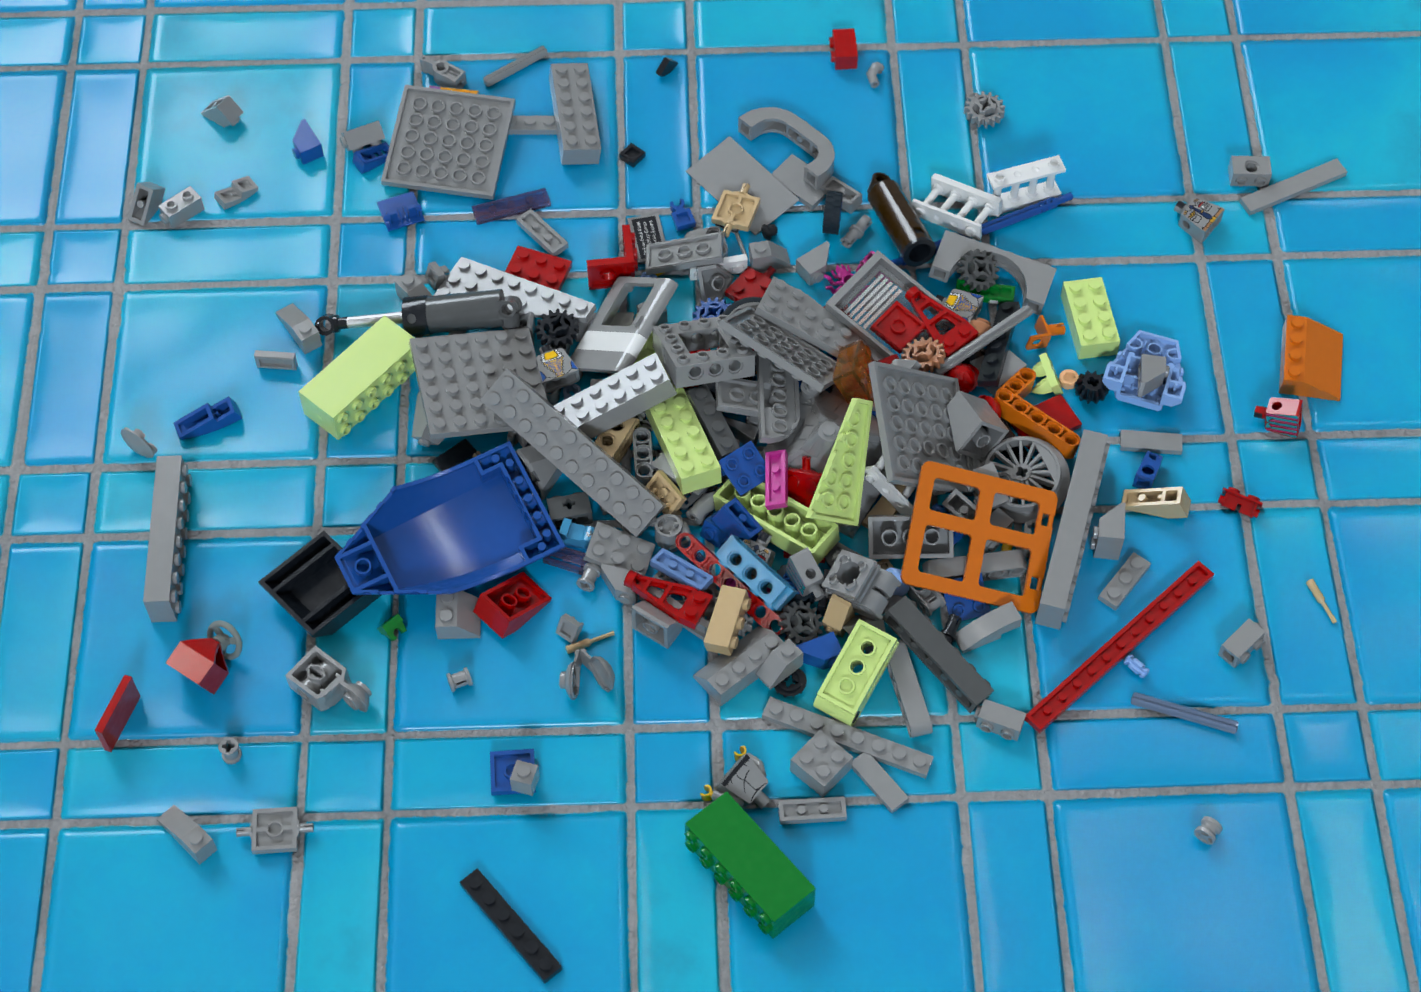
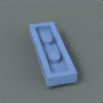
[650,548,713,591]

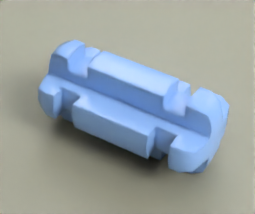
[1124,655,1150,678]

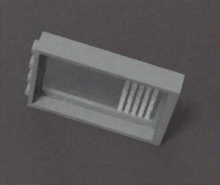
[825,251,955,372]

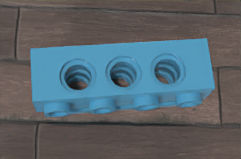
[715,535,798,611]

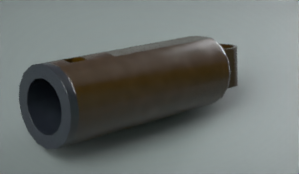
[867,172,936,267]

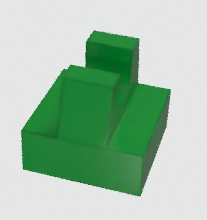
[377,614,407,641]

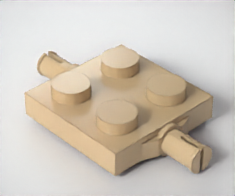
[711,183,761,237]

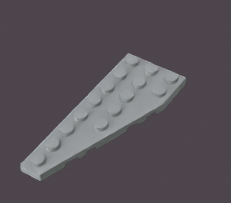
[754,276,885,375]

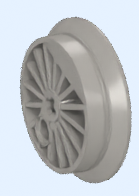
[980,436,1070,524]

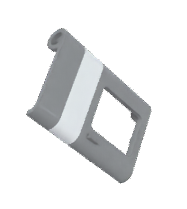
[570,276,678,379]

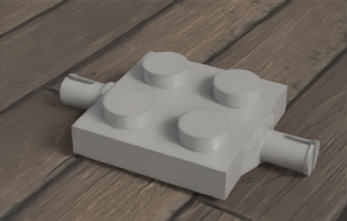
[236,807,314,854]

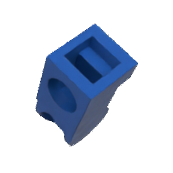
[1132,451,1163,489]

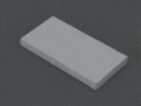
[645,232,724,275]

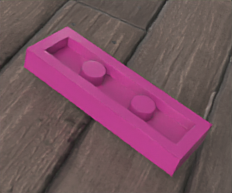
[765,449,788,510]

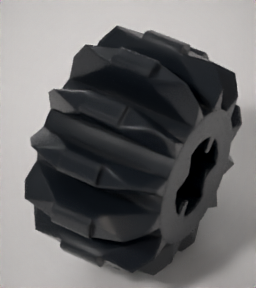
[1075,370,1109,404]

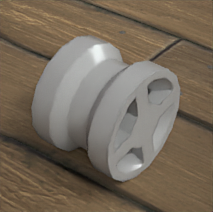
[1194,816,1223,845]

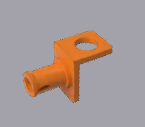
[1025,315,1065,350]

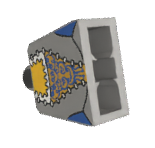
[936,289,984,322]
[536,344,580,393]

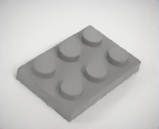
[583,521,656,576]

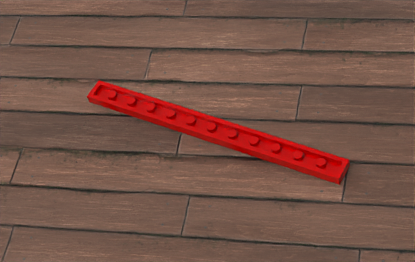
[1025,560,1214,733]

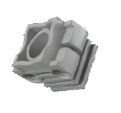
[821,549,901,621]

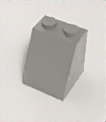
[947,390,1009,461]

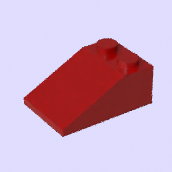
[473,572,552,639]

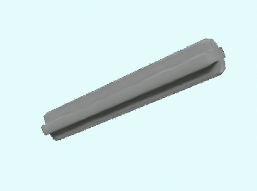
[483,46,548,87]

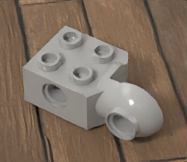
[285,645,372,712]

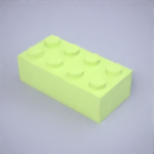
[1061,277,1120,360]

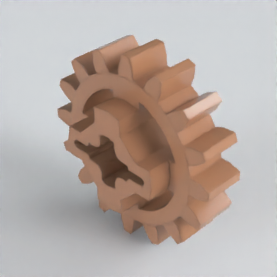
[901,337,946,373]

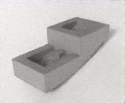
[214,176,258,210]

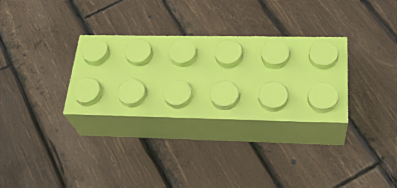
[713,479,840,565]

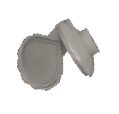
[559,649,615,700]

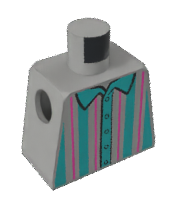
[785,547,825,602]

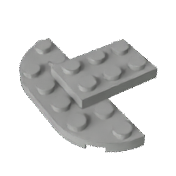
[716,351,800,444]

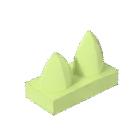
[1032,352,1063,395]

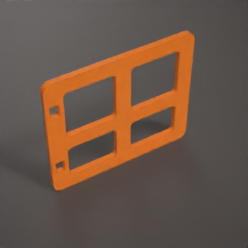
[900,461,1058,614]

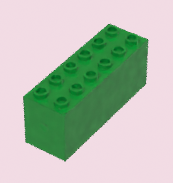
[685,791,816,939]

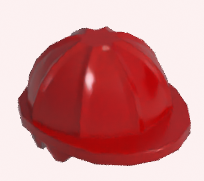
[943,363,979,393]

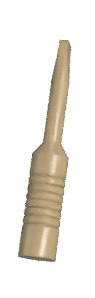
[1306,579,1337,624]
[565,631,615,654]

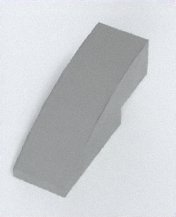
[955,601,1022,654]

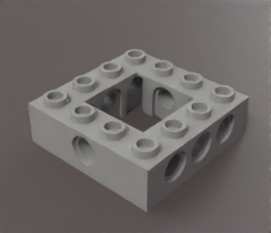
[653,315,755,389]

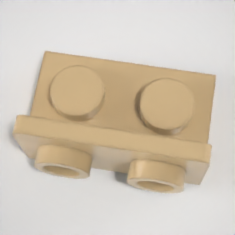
[645,470,687,516]

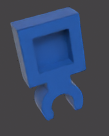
[670,199,696,232]

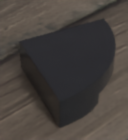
[656,57,678,76]

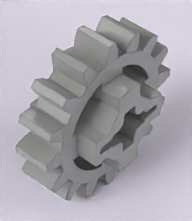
[964,91,1005,128]

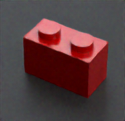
[829,28,858,70]

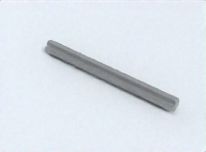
[933,305,1033,375]

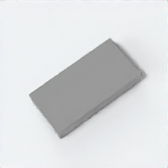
[254,350,298,370]

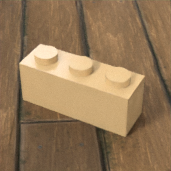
[703,585,751,656]

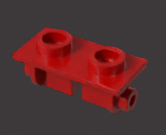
[1218,487,1263,518]

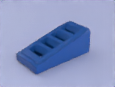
[353,142,390,174]

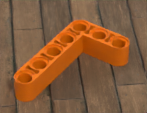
[994,367,1080,459]

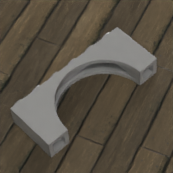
[928,230,1057,315]

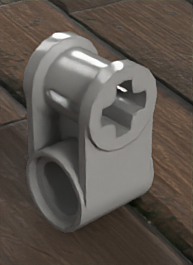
[907,585,946,617]

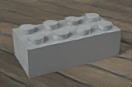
[868,514,954,559]

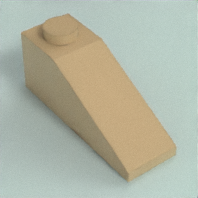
[1122,486,1191,519]

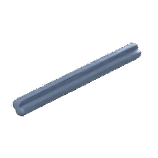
[1131,692,1238,734]

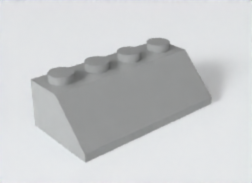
[693,626,783,706]

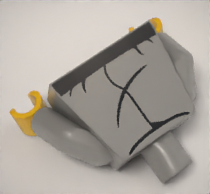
[700,746,770,809]

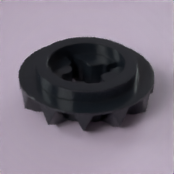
[774,668,807,698]

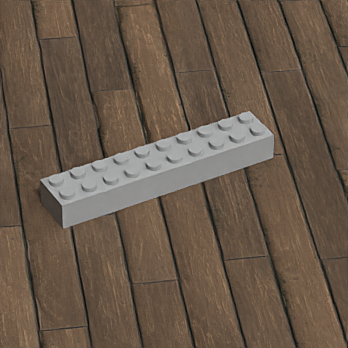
[481,369,667,537]
[1035,429,1110,630]

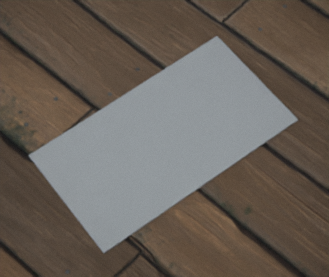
[686,136,800,236]

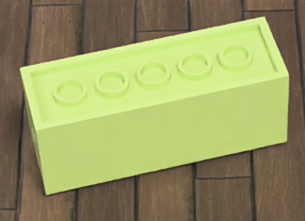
[298,315,415,440]

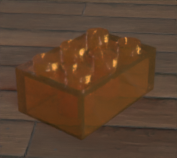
[832,339,878,405]

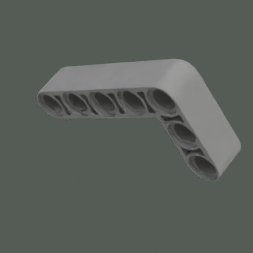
[633,427,728,486]

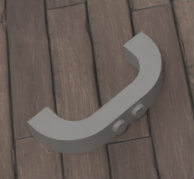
[738,107,835,190]

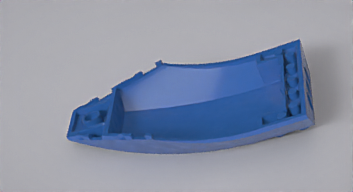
[334,441,565,595]

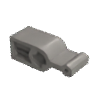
[420,55,467,89]

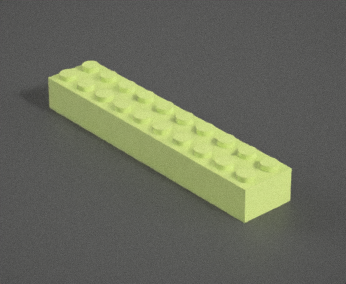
[634,331,722,495]

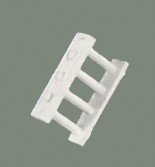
[987,155,1066,217]
[912,173,1003,241]
[864,440,946,515]

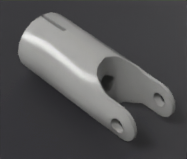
[686,486,721,525]

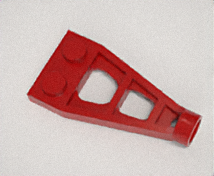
[905,286,979,357]
[624,570,713,630]

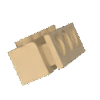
[595,417,640,464]

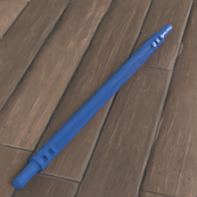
[891,192,1073,266]

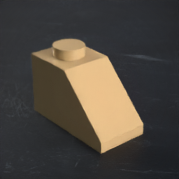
[822,594,855,638]

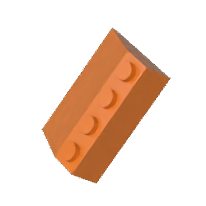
[1279,314,1343,401]

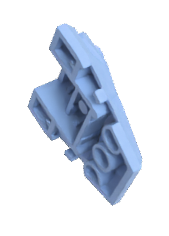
[1102,330,1186,411]

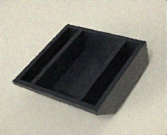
[258,531,381,638]

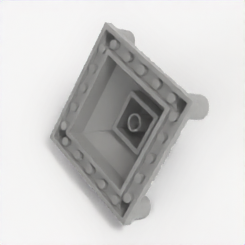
[761,381,887,539]

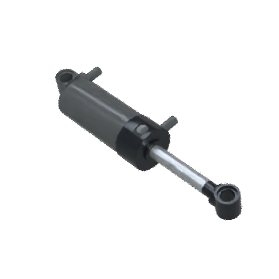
[315,289,522,338]

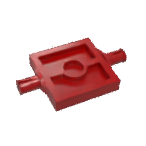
[725,266,776,302]
[788,456,822,508]

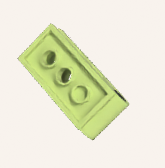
[813,619,899,726]

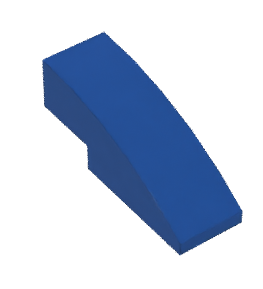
[173,396,242,440]

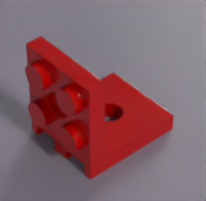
[587,224,638,290]

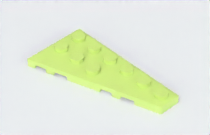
[805,398,873,526]

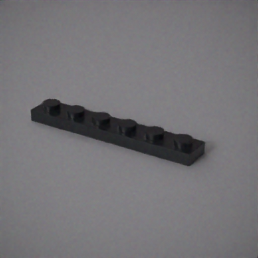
[977,302,1020,387]
[460,868,563,984]

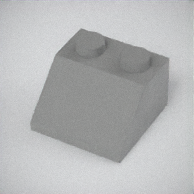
[1090,502,1126,560]
[435,591,481,639]
[631,600,682,649]

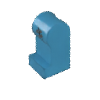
[559,518,595,550]

